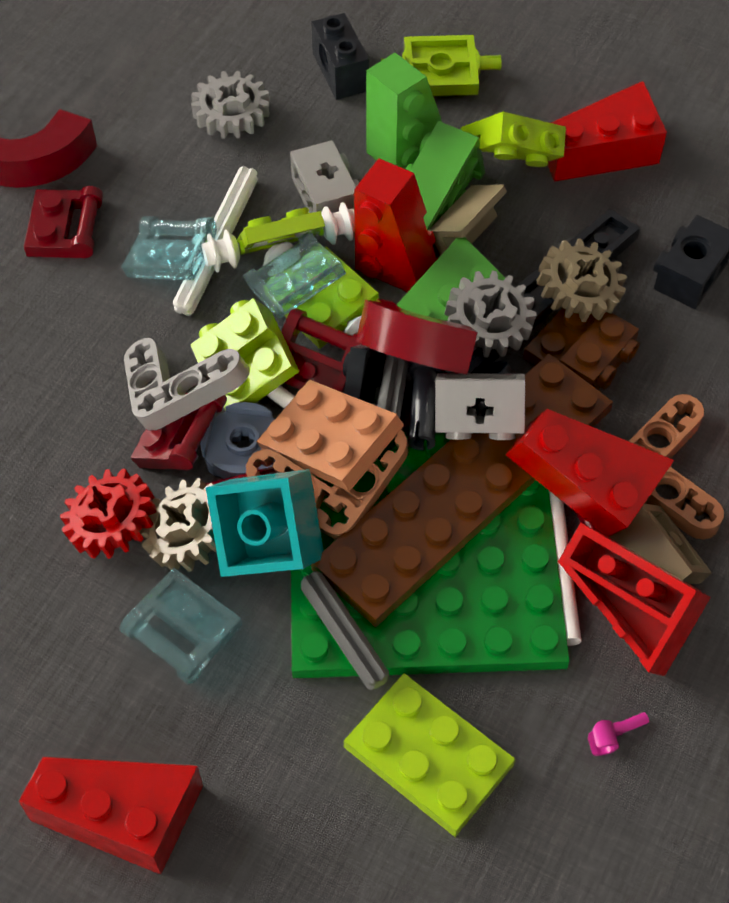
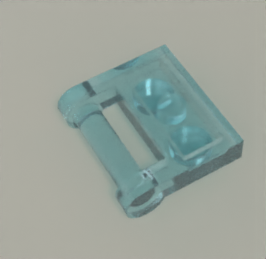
[122,216,217,280]
[243,231,346,319]
[120,568,242,685]

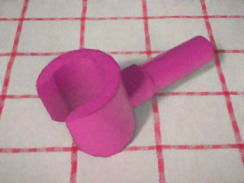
[588,712,649,756]

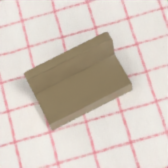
[429,184,507,256]
[609,504,712,584]

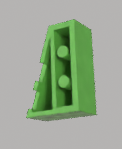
[366,53,442,169]
[406,121,485,231]
[397,237,505,321]

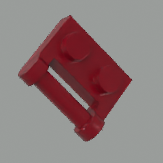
[24,186,103,258]
[281,307,362,393]
[130,393,227,470]

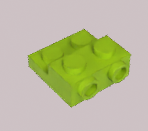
[461,111,566,167]
[190,298,300,411]

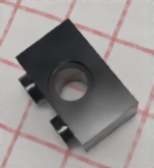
[311,13,369,100]
[653,215,729,309]

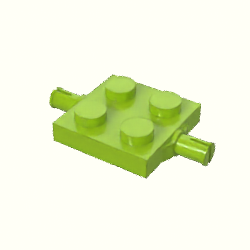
[381,35,502,96]

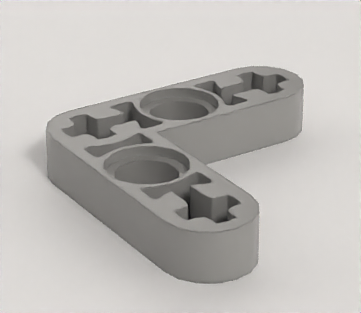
[124,338,249,430]

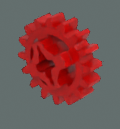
[60,469,157,559]

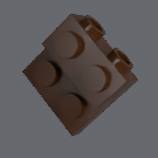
[523,307,640,390]

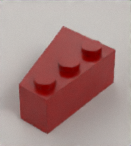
[548,81,667,182]
[354,158,438,292]
[505,409,674,537]
[558,522,711,676]
[18,757,203,875]

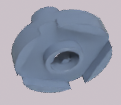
[200,402,275,479]

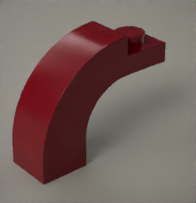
[0,109,97,188]
[356,298,478,375]

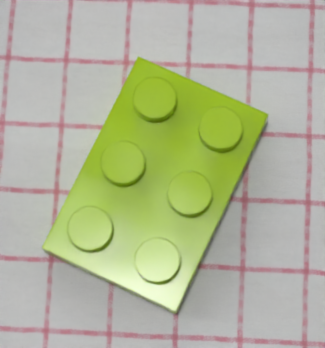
[344,673,515,837]

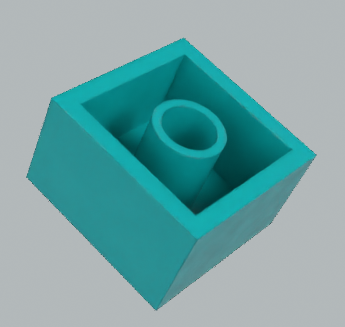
[206,469,324,577]

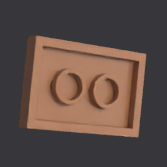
[256,380,404,492]

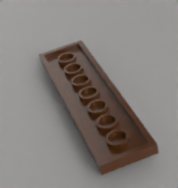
[311,354,613,628]

